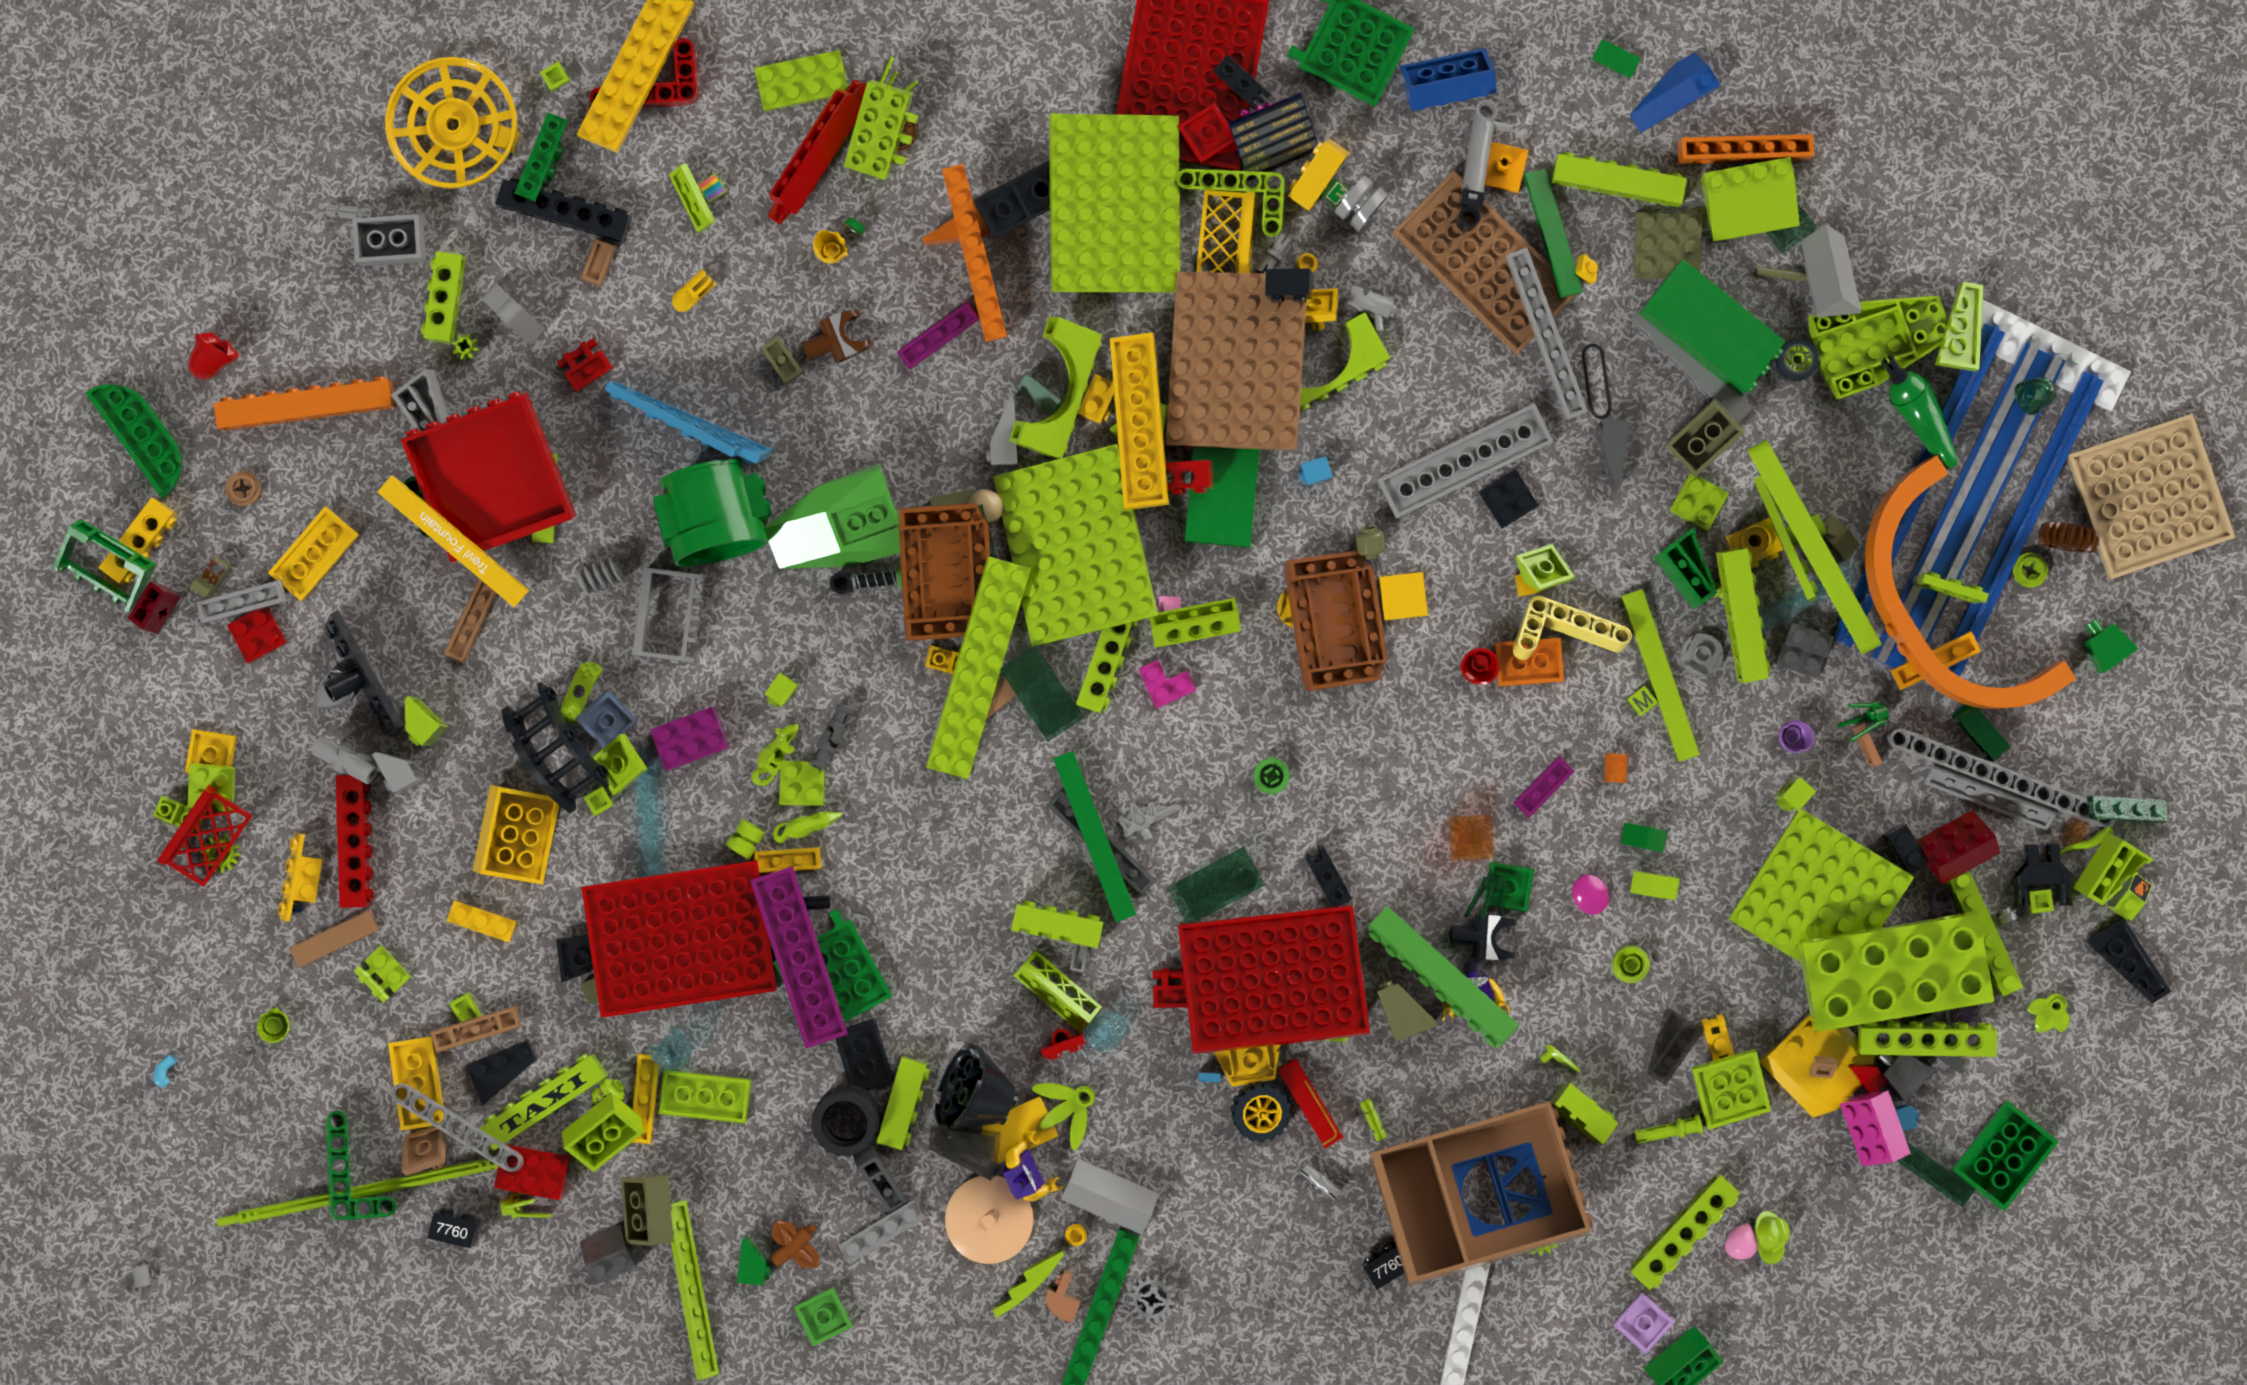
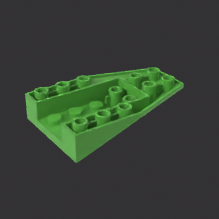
[764,463,900,569]

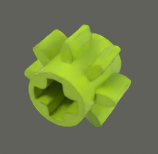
[452,333,480,361]

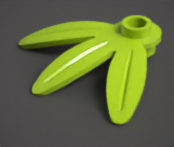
[1032,1082,1095,1150]

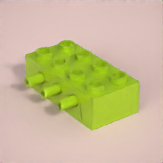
[844,80,919,180]

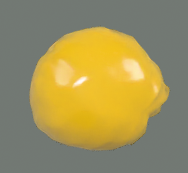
[813,230,848,264]

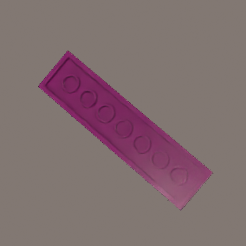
[750,866,848,1048]

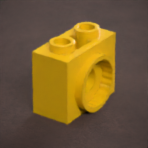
[1726,518,1784,569]

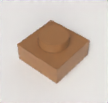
[1809,1056,1838,1078]

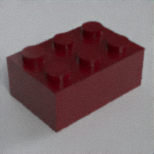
[1916,810,2000,885]

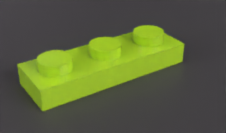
[669,163,715,233]

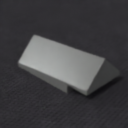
[1801,225,1861,317]
[1061,1159,1159,1235]

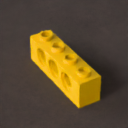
[98,497,178,585]

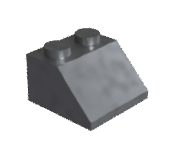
[580,1224,638,1286]

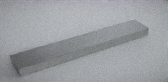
[1924,763,2057,830]

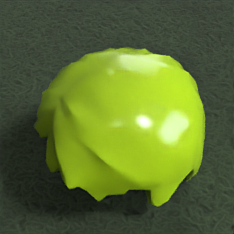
[256,1007,290,1044]

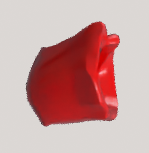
[188,332,239,380]

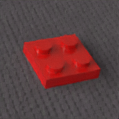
[1178,103,1235,164]
[227,607,287,664]

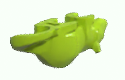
[751,724,799,786]
[773,811,842,843]

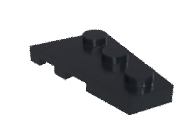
[466,1040,537,1106]

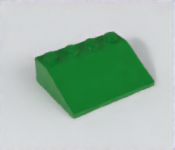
[1952,1100,2059,1211]

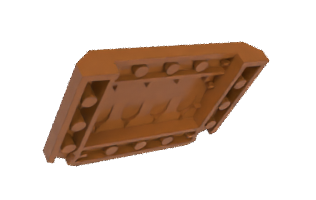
[898,503,990,641]
[1285,551,1387,691]

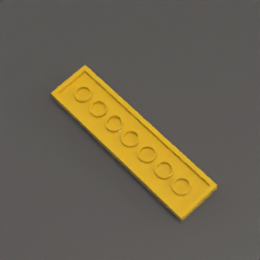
[577,0,695,153]
[1110,332,1169,510]

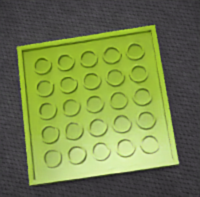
[1728,808,1914,963]

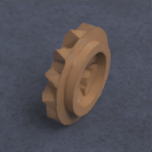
[225,471,261,506]

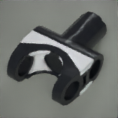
[1450,914,1517,960]

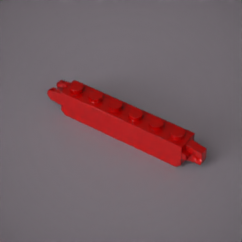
[767,80,867,225]

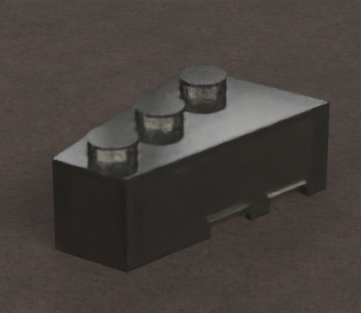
[1647,1006,1704,1086]
[929,1123,1001,1181]

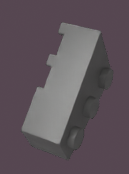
[391,369,448,431]

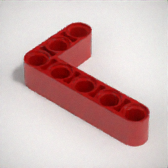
[589,38,699,108]

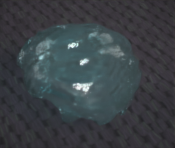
[1087,1011,1127,1051]

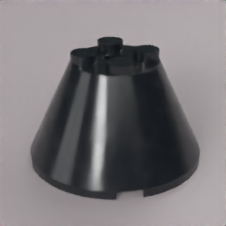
[935,1043,1018,1130]

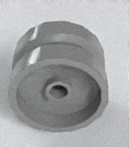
[1334,175,1389,232]

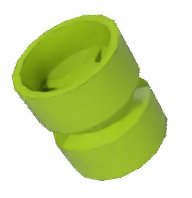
[725,818,766,859]

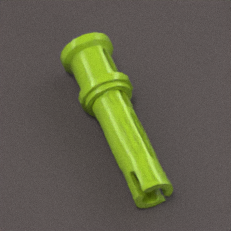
[1634,1114,1703,1145]

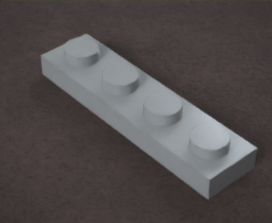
[196,580,287,624]
[838,1199,925,1264]

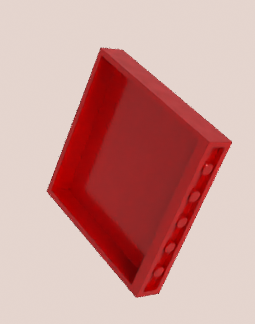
[400,391,577,563]

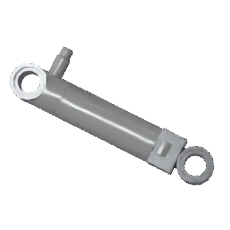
[1456,100,1512,232]

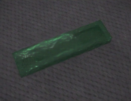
[2087,795,2169,824]
[1896,1142,1975,1208]

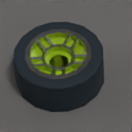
[1775,338,1819,381]

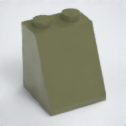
[1374,979,1438,1042]

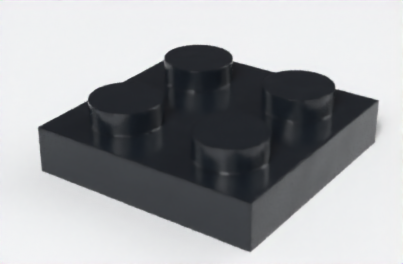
[1478,469,1539,529]

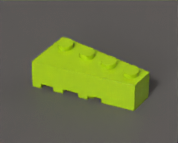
[1011,900,1104,948]

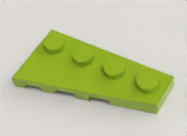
[1935,282,1983,372]

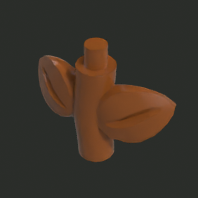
[769,1220,820,1269]

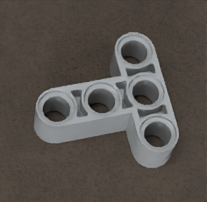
[481,283,546,345]

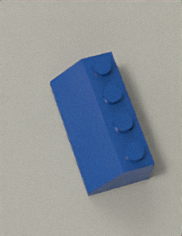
[1400,48,1497,111]

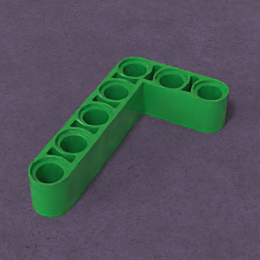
[325,1111,397,1221]

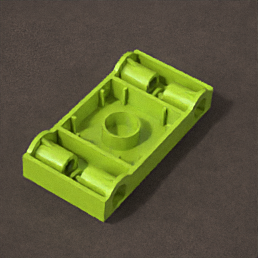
[1798,912,1995,1032]

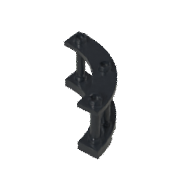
[501,682,610,813]

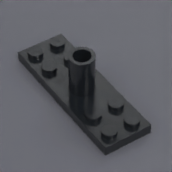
[973,160,1050,239]
[323,610,404,738]

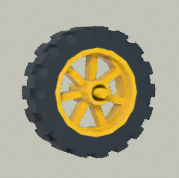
[1231,1081,1291,1142]

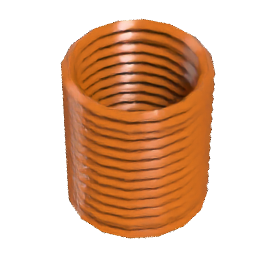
[1603,753,1629,783]

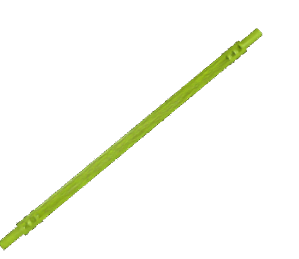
[217,1156,498,1227]

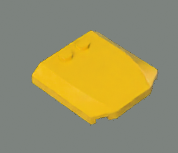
[1759,1011,1876,1117]

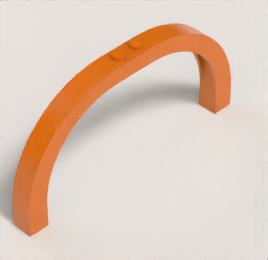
[1865,455,2076,709]

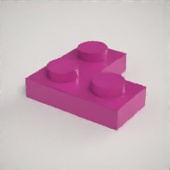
[1138,660,1196,709]

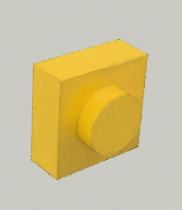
[1575,253,1598,285]
[1514,574,1541,597]

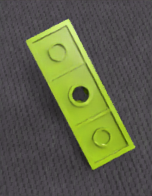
[1753,476,1827,603]

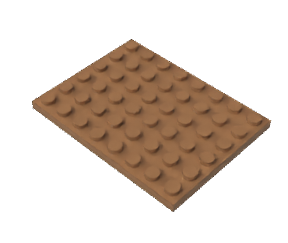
[1166,272,1307,451]

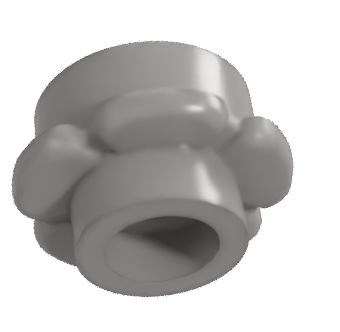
[1996,907,2018,925]

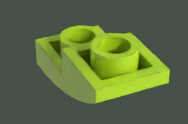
[152,795,206,833]
[1630,870,1680,900]

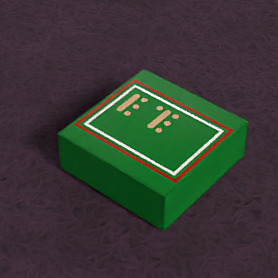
[1321,178,1349,209]

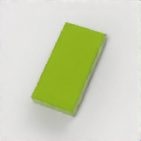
[449,992,482,1022]

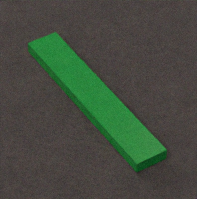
[1523,169,1583,299]

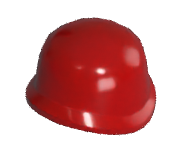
[1460,648,1499,685]

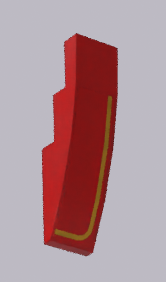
[1278,1059,1344,1149]

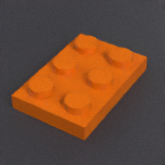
[1494,638,1564,687]

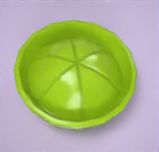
[1611,945,1650,983]

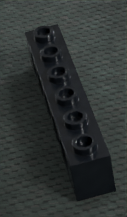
[495,177,632,244]

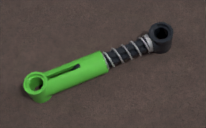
[830,567,902,595]

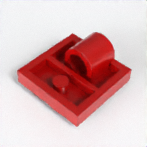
[1041,1028,1086,1060]

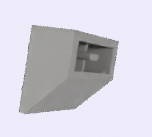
[372,752,426,793]

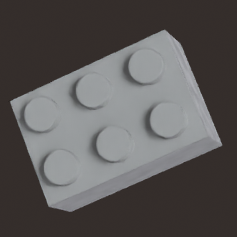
[352,214,426,267]

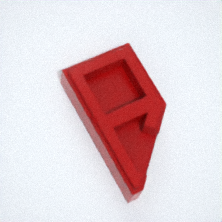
[1848,1064,1888,1093]

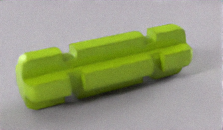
[1360,1098,1387,1141]

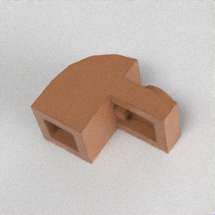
[1046,1269,1081,1323]

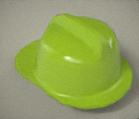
[1755,1211,1790,1264]

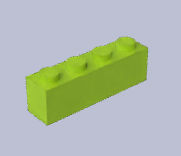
[877,1056,930,1150]

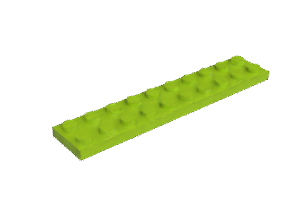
[925,556,1031,779]

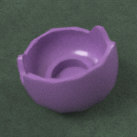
[1778,720,1815,753]

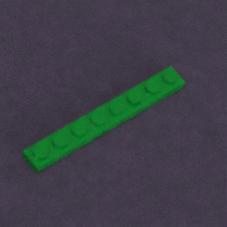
[1061,1229,1140,1385]

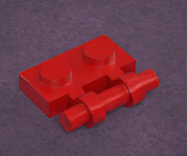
[557,338,614,393]
[1152,967,1187,1008]

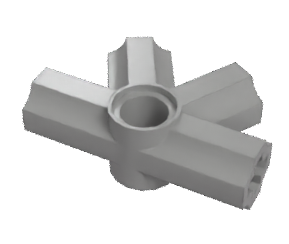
[311,737,378,784]

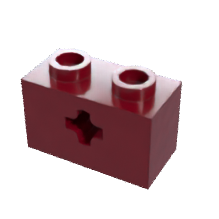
[127,581,181,634]

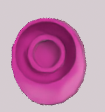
[1572,875,1609,915]

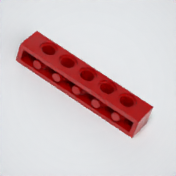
[1165,460,1213,495]
[335,775,374,908]

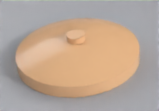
[945,1174,1033,1264]

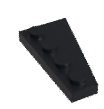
[2084,917,2171,1003]
[556,935,593,983]

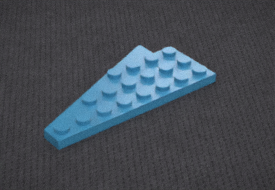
[605,381,773,465]

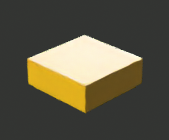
[494,124,521,154]

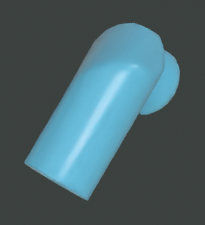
[153,1054,177,1088]

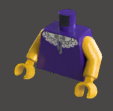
[1441,962,1510,1022]
[1003,1131,1063,1202]

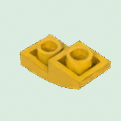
[924,645,959,674]

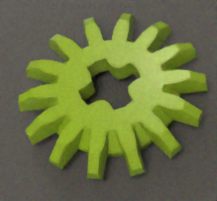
[200,834,240,873]

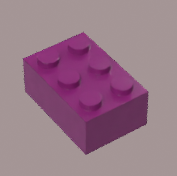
[650,707,730,771]

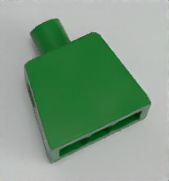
[2083,618,2139,674]

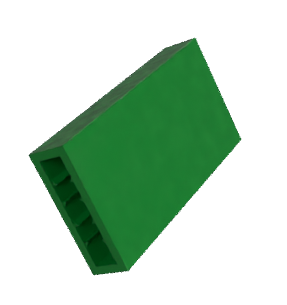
[1638,259,1786,396]
[1184,447,1259,548]

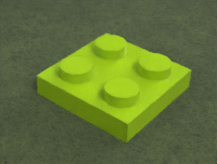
[1669,472,1729,532]
[593,733,648,795]
[779,761,825,806]
[188,763,235,811]

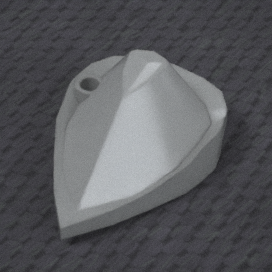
[311,670,355,711]

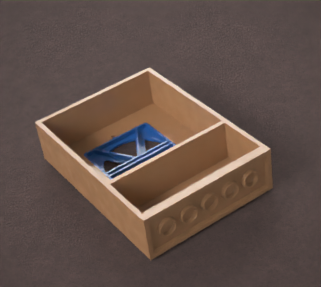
[1370,1101,1593,1287]

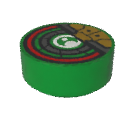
[843,217,866,237]

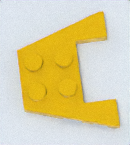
[1214,1045,1280,1087]

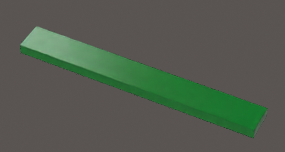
[1053,751,1137,923]

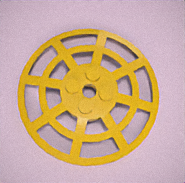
[385,57,518,189]

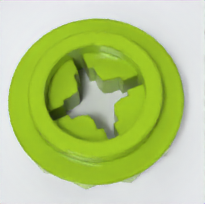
[2012,553,2048,588]

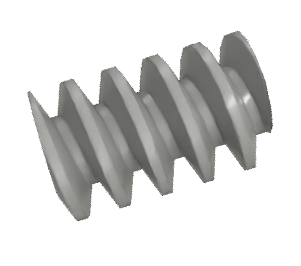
[575,555,625,594]

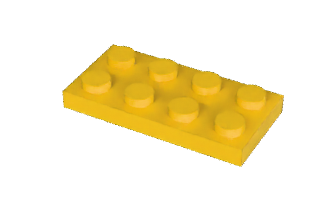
[268,506,360,602]
[388,1036,444,1131]

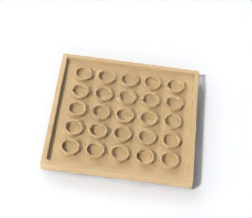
[2067,414,2235,580]

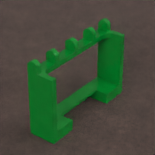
[53,519,156,613]

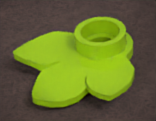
[2027,993,2070,1033]

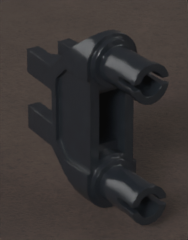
[2011,844,2076,907]

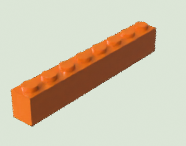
[942,163,1007,342]
[214,377,396,431]

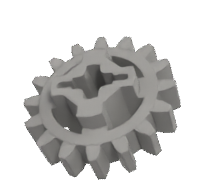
[1128,1274,1176,1323]

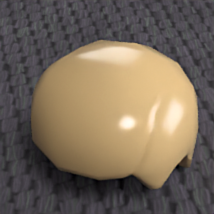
[969,489,1003,524]

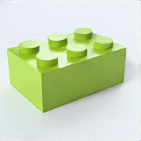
[561,1093,644,1172]

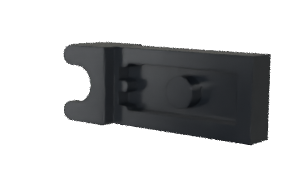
[1304,845,1352,907]

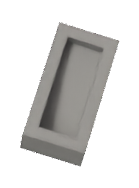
[1070,944,1089,973]

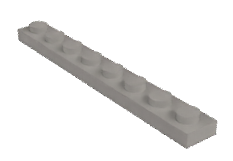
[1505,247,1588,420]

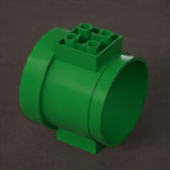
[653,459,772,567]

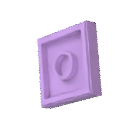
[1612,1291,1675,1354]

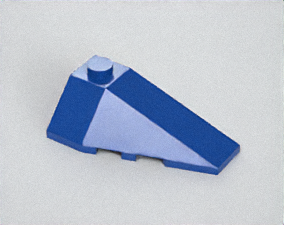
[1630,52,1720,133]

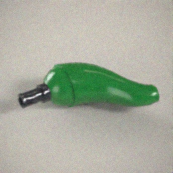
[1881,355,1958,470]

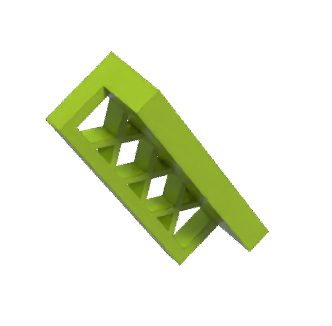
[1013,950,1102,1033]

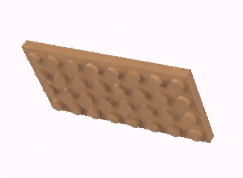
[1392,170,1576,355]

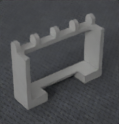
[632,567,705,663]

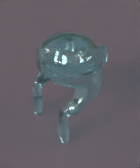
[648,1026,692,1071]

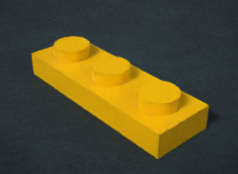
[447,900,517,942]

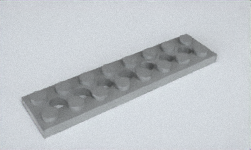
[1377,403,1553,519]

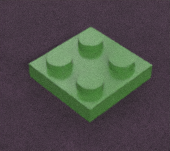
[794,1286,853,1347]

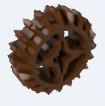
[2038,522,2099,553]

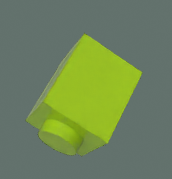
[765,673,799,708]

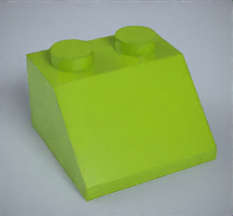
[405,696,448,746]

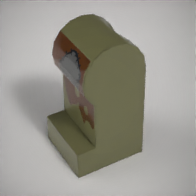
[189,556,232,599]

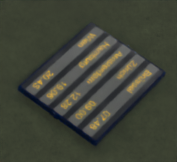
[1228,92,1318,181]

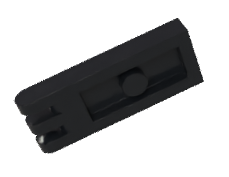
[1213,55,1271,111]

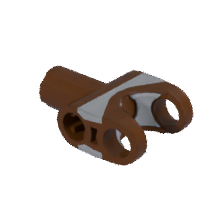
[802,309,873,363]

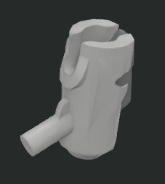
[1346,285,1397,333]

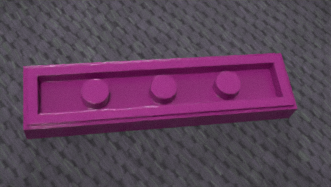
[897,301,980,370]

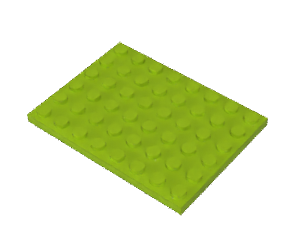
[1049,113,1180,293]
[993,444,1158,647]

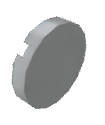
[1680,633,1724,676]

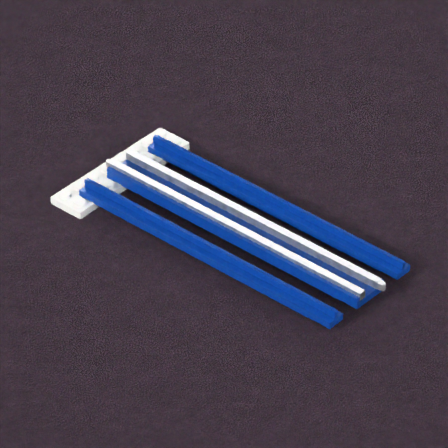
[1832,300,2131,688]

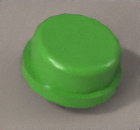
[1253,758,1290,794]

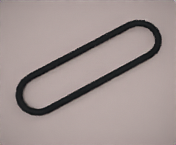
[1582,344,1611,419]

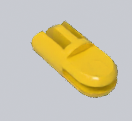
[672,269,717,312]

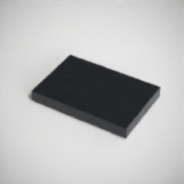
[835,1018,895,1090]

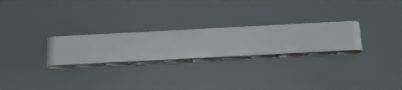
[1886,728,2116,827]

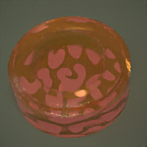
[2063,821,2087,843]

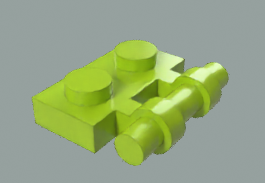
[354,945,412,1003]

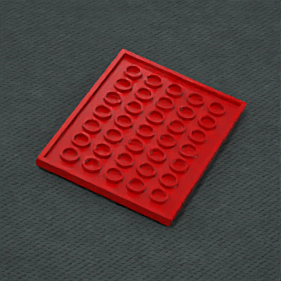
[1116,0,1269,171]
[581,860,777,1018]
[1178,905,1370,1054]

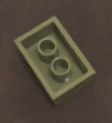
[1665,398,1745,477]
[621,1174,674,1246]

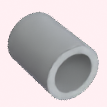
[132,1264,151,1288]

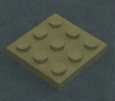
[1633,212,1702,280]

